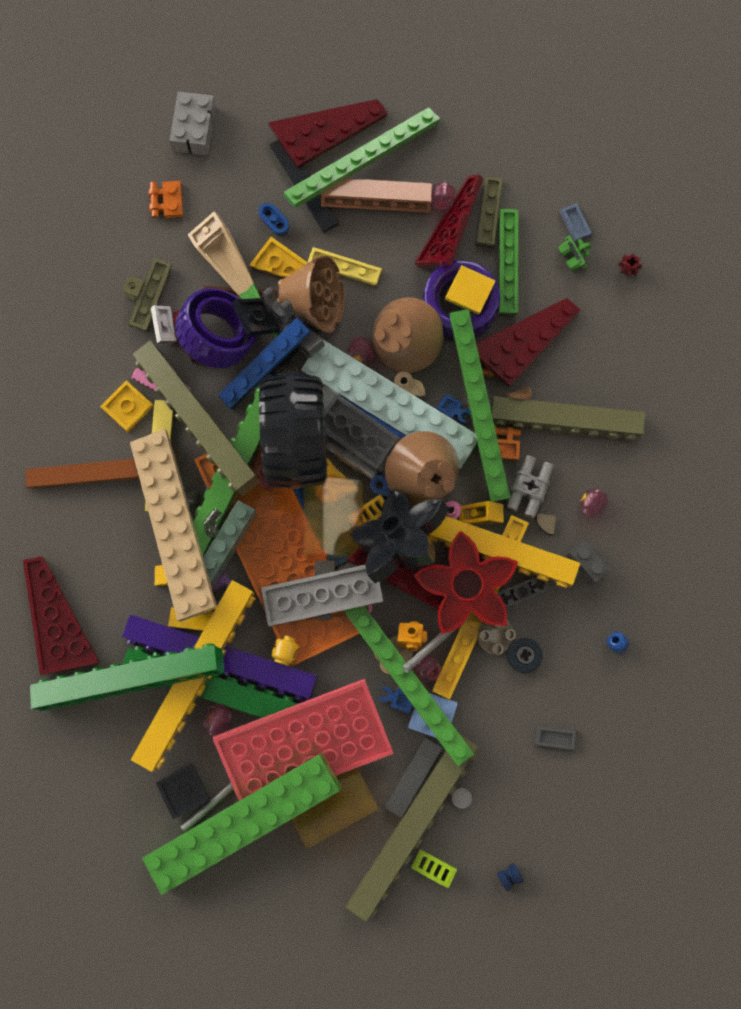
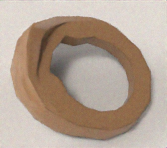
[505,387,532,400]

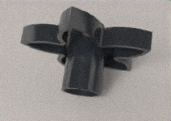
[350,489,449,584]

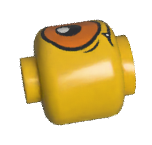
[271,635,300,666]

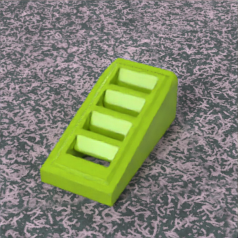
[411,849,457,888]

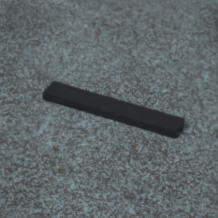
[269,140,339,233]

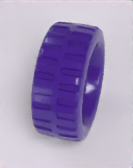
[423,260,500,340]
[175,288,257,368]

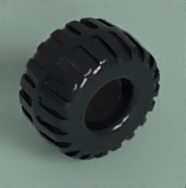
[259,374,327,489]

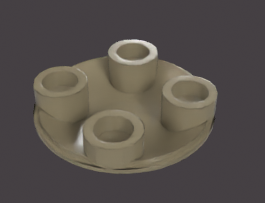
[478,620,516,655]

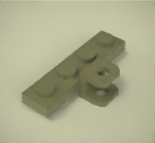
[123,258,172,332]

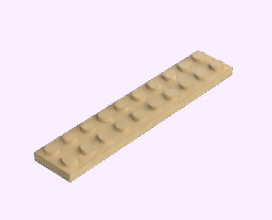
[130,429,217,622]

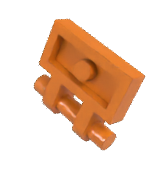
[148,181,183,219]
[494,425,521,461]

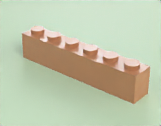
[321,178,432,213]

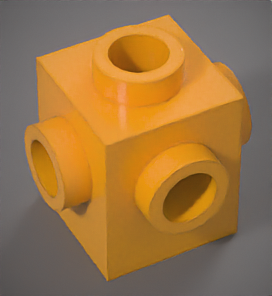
[397,621,428,652]

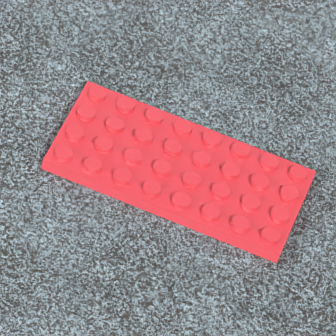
[213,679,394,801]

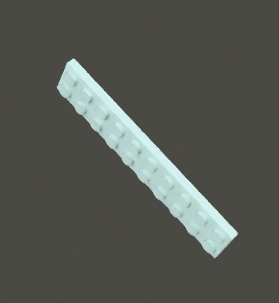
[301,338,477,469]

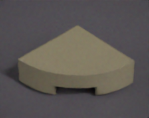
[536,513,556,536]

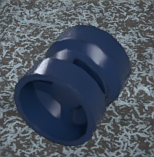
[496,863,524,892]

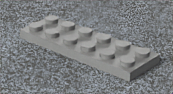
[261,565,384,627]

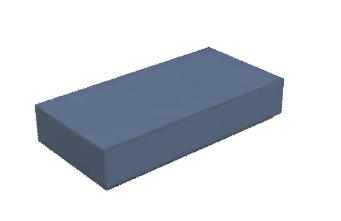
[560,203,592,243]

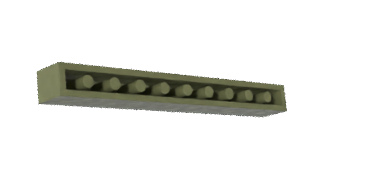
[133,340,261,496]
[345,733,479,922]

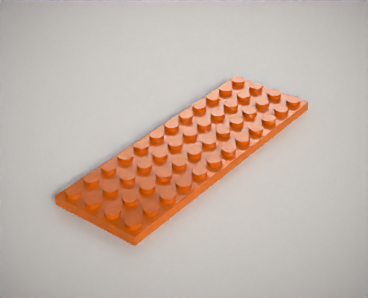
[194,447,360,667]

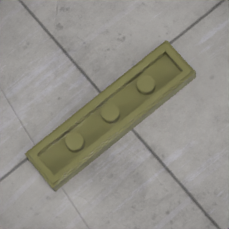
[476,176,503,248]

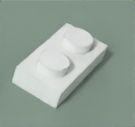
[151,305,177,344]

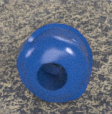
[607,632,629,654]

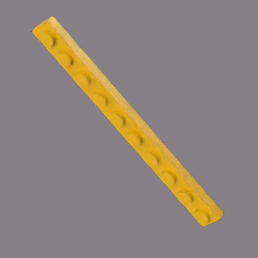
[432,515,529,700]

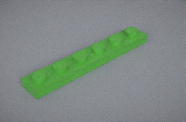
[499,209,518,316]

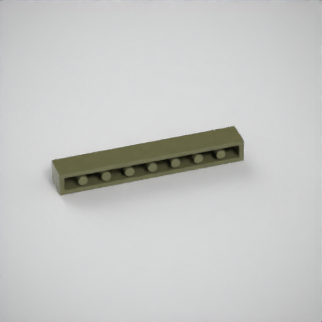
[491,396,645,441]

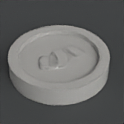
[452,788,472,809]

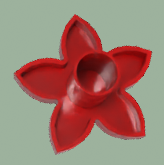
[414,531,518,634]

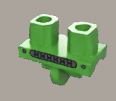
[558,235,592,271]

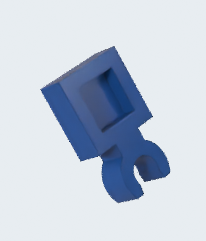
[436,393,471,425]
[379,687,412,713]

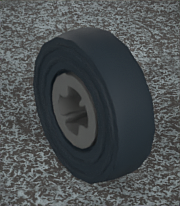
[507,638,543,673]

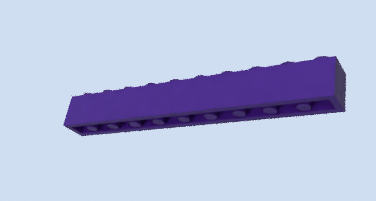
[122,614,317,702]

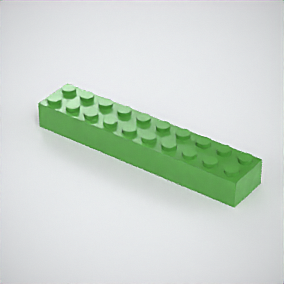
[142,752,342,895]

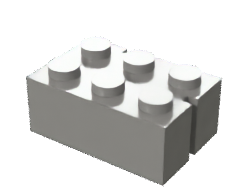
[169,92,216,156]

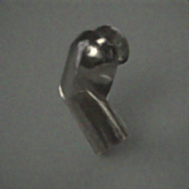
[204,508,222,537]

